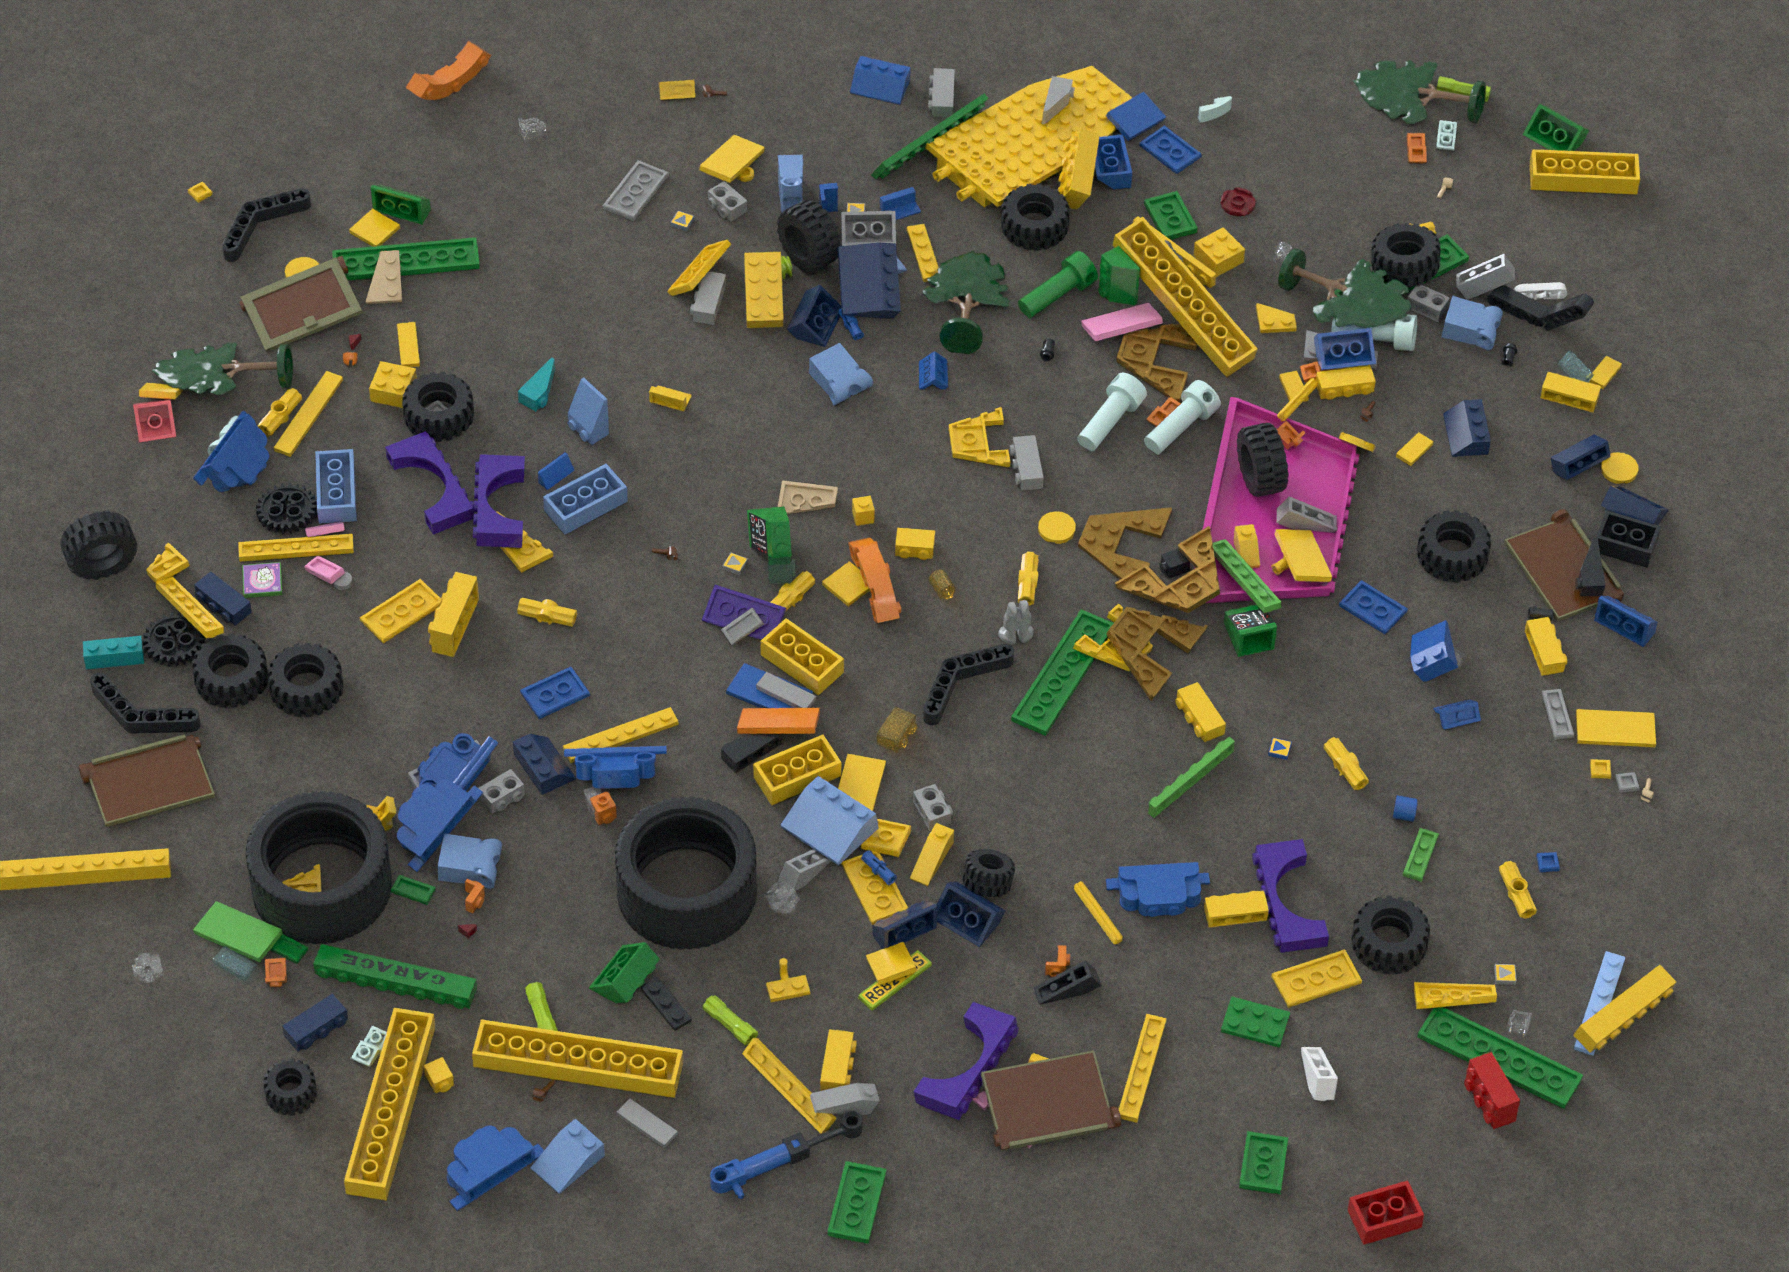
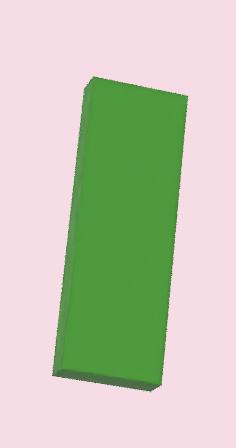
[1403,828,1439,882]

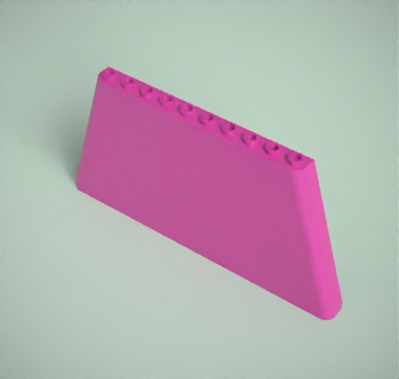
[1194,397,1359,603]

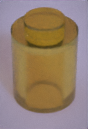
[928,570,956,599]

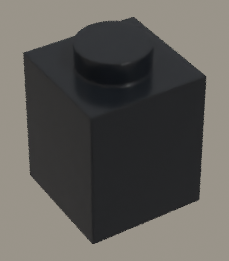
[1159,549,1190,578]

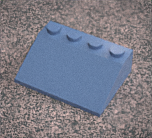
[781,776,879,865]

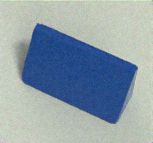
[538,452,574,490]

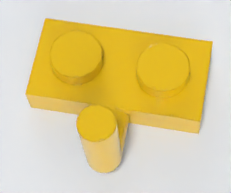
[766,958,810,1002]

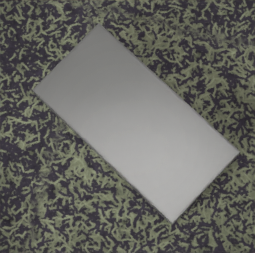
[721,608,764,646]

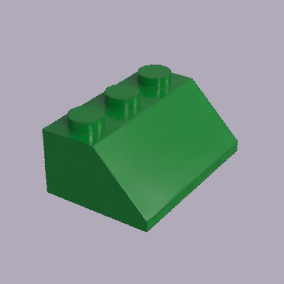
[1522,104,1589,151]
[371,185,431,225]
[1098,246,1140,305]
[589,942,660,1004]

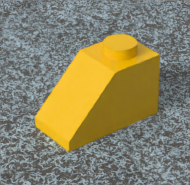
[1233,524,1260,568]

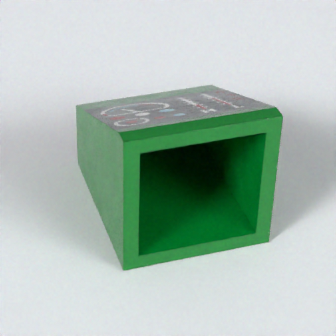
[747,506,792,558]
[1224,605,1277,657]

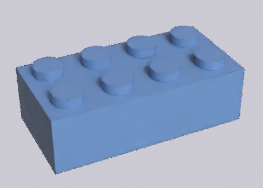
[315,449,357,524]
[543,464,628,534]

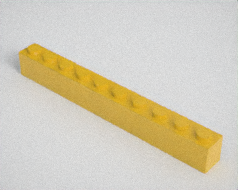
[0,848,171,890]

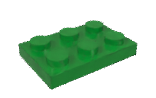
[1144,191,1198,240]
[1221,996,1290,1048]
[1239,1131,1288,1194]

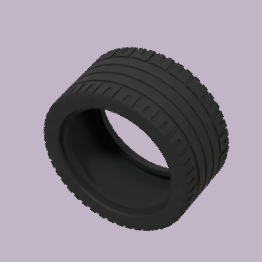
[246,791,392,944]
[615,797,757,950]

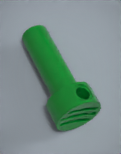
[1018,251,1098,318]

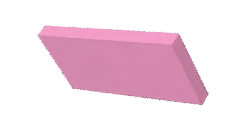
[1081,303,1163,341]

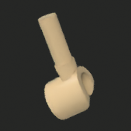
[1437,178,1453,199]
[1641,778,1654,803]

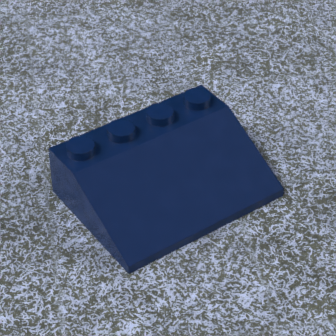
[837,242,901,319]

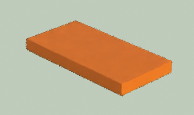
[737,708,820,734]

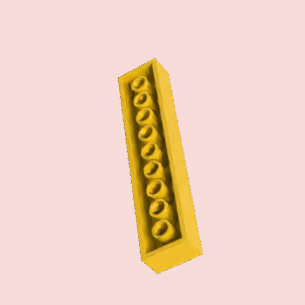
[1112,217,1258,378]
[344,1008,435,1201]
[472,1020,683,1098]

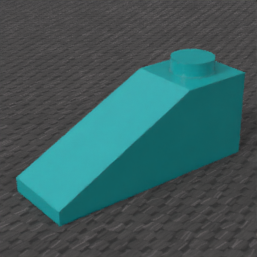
[518,357,555,412]

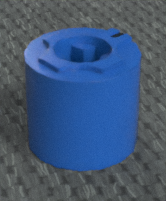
[1393,795,1418,822]

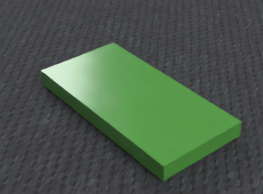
[193,901,283,962]

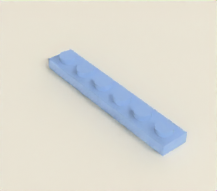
[1574,951,1625,1056]

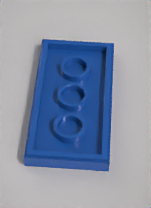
[726,663,813,708]

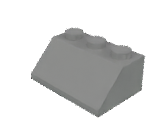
[841,211,896,246]

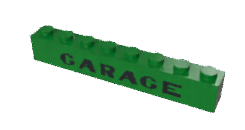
[313,944,477,1009]

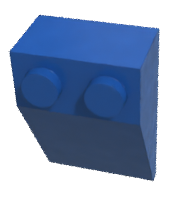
[1410,620,1458,682]

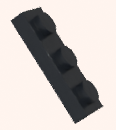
[640,977,692,1031]

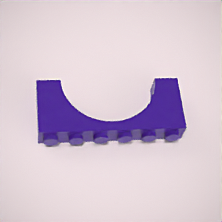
[385,431,474,535]
[473,455,525,548]
[1252,839,1329,953]
[914,1002,1019,1120]

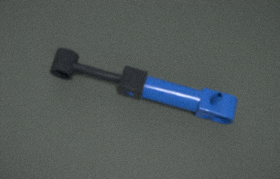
[710,1111,863,1199]

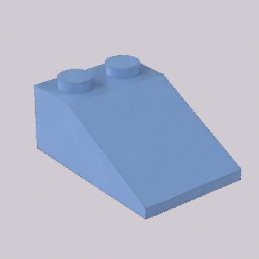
[568,378,609,445]
[530,1119,605,1194]

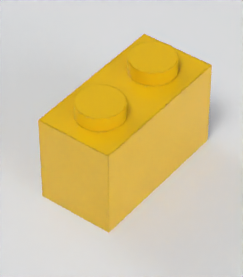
[895,528,935,560]

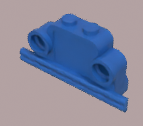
[193,411,269,492]
[417,733,498,792]
[564,746,667,789]
[397,779,483,872]
[1106,862,1210,917]
[447,1126,544,1211]

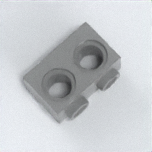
[707,181,747,222]
[1407,285,1450,322]
[478,769,525,814]
[913,784,953,831]

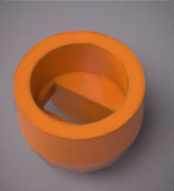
[343,352,358,366]

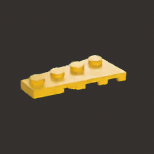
[496,511,553,573]
[1414,982,1497,1009]

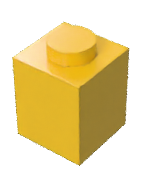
[852,496,875,526]
[424,1057,454,1094]

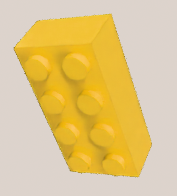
[1058,128,1100,210]
[744,252,783,328]
[428,572,479,657]
[760,618,844,695]
[753,735,841,805]

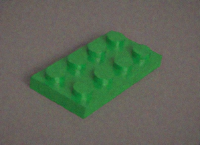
[827,1161,886,1244]

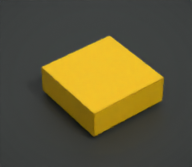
[188,182,213,203]
[1590,759,1611,779]

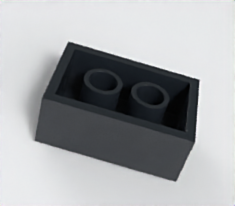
[1596,510,1661,568]

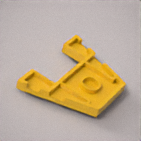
[948,407,1010,467]
[1073,604,1153,671]

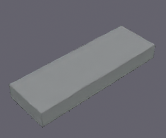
[756,672,816,708]
[1542,689,1574,740]
[617,1099,678,1148]

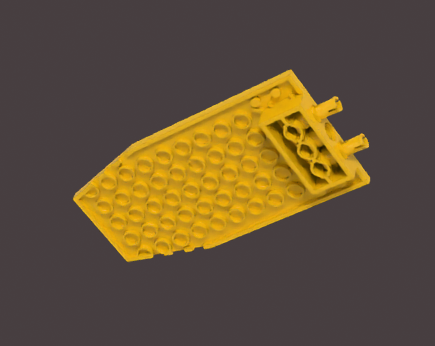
[926,66,1132,208]

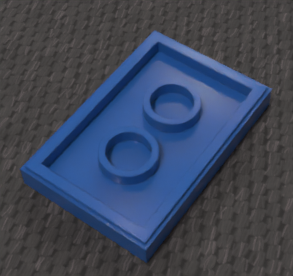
[1106,92,1166,141]
[1139,126,1202,174]
[1339,580,1408,634]
[520,667,590,719]

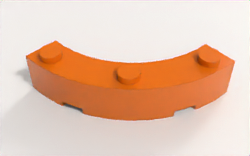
[406,41,491,100]
[848,538,901,623]

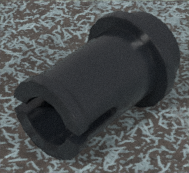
[1040,338,1055,362]
[1501,343,1517,367]
[1528,606,1553,621]

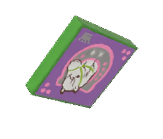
[242,562,282,598]

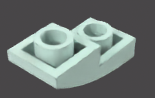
[1198,96,1232,123]
[1436,120,1457,151]
[351,1026,387,1067]

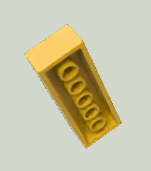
[1529,149,1640,194]

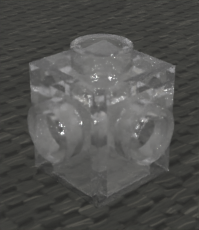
[764,881,800,914]
[132,952,164,983]

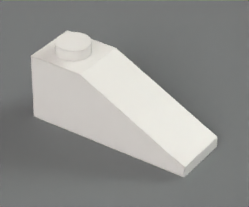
[1301,1047,1338,1101]

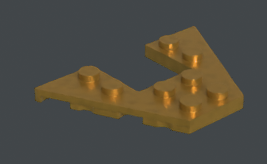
[1116,324,1198,403]
[1078,508,1172,579]
[1115,526,1220,613]
[1106,607,1208,701]

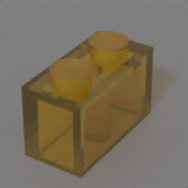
[877,706,917,753]

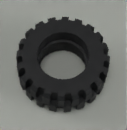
[1001,183,1070,251]
[777,200,841,272]
[1371,223,1440,287]
[402,372,474,442]
[1236,422,1289,497]
[60,510,138,580]
[1417,510,1491,582]
[192,634,268,708]
[267,643,344,717]
[1351,896,1430,974]

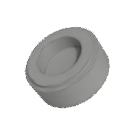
[333,571,352,590]

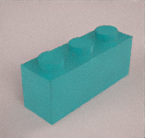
[83,636,144,670]

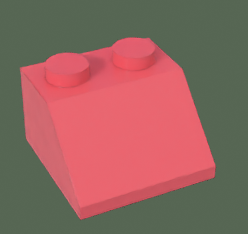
[133,399,176,442]

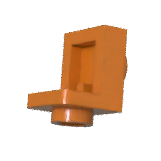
[1277,421,1305,450]
[590,792,617,825]
[465,879,485,913]
[1045,945,1070,977]
[265,958,287,987]

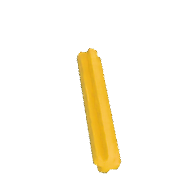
[1277,378,1318,421]
[1074,881,1123,944]

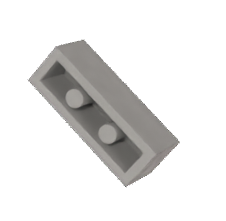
[928,68,955,118]
[1456,254,1515,300]
[690,271,726,325]
[1010,435,1044,491]

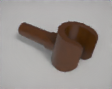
[702,84,727,97]
[1360,401,1375,422]
[652,546,678,560]
[533,1079,556,1102]

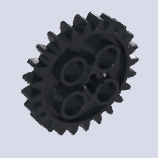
[256,482,317,534]
[143,612,206,667]

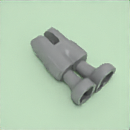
[998,600,1034,645]

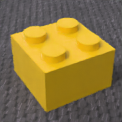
[1194,227,1245,277]
[369,361,417,408]

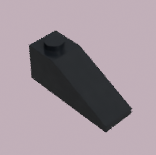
[1575,538,1606,597]
[721,734,782,773]
[1034,960,1102,1005]

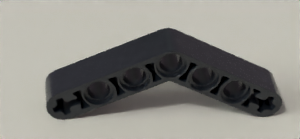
[222,188,311,262]
[1487,285,1594,331]
[923,644,1014,726]
[90,673,201,734]

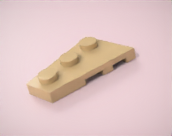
[365,250,402,304]
[778,481,838,514]

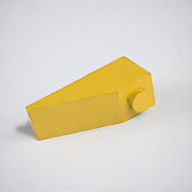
[910,823,954,886]

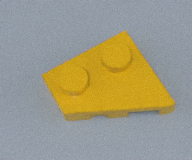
[1256,303,1297,333]
[146,543,189,583]
[282,864,322,892]

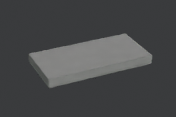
[603,160,669,221]

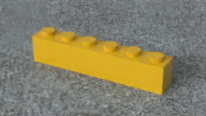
[1573,965,1676,1053]

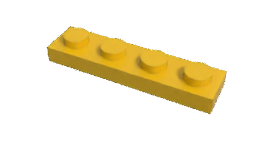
[907,224,938,282]

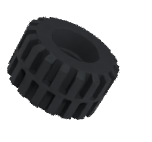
[962,849,1015,897]
[263,1059,317,1116]

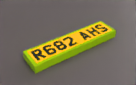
[858,950,932,1011]

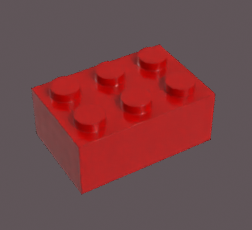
[1464,1052,1520,1129]
[1347,1181,1424,1245]

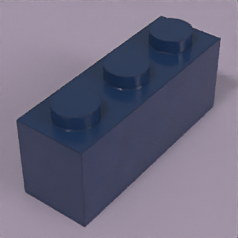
[1551,434,1611,480]
[194,572,252,626]
[282,993,348,1052]

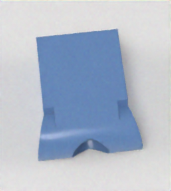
[778,155,803,212]
[1441,296,1503,350]
[809,343,873,405]
[438,834,502,889]

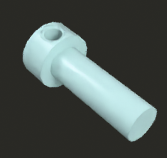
[1331,314,1417,351]
[1077,373,1147,451]
[1144,380,1221,455]

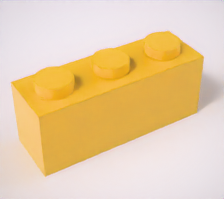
[1316,365,1376,400]
[1540,372,1601,413]
[1525,617,1567,676]
[1175,682,1226,742]
[1204,891,1269,928]
[820,1029,857,1091]

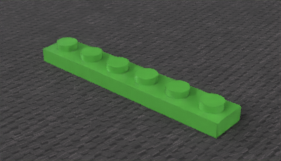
[1213,539,1281,613]
[1148,737,1235,818]

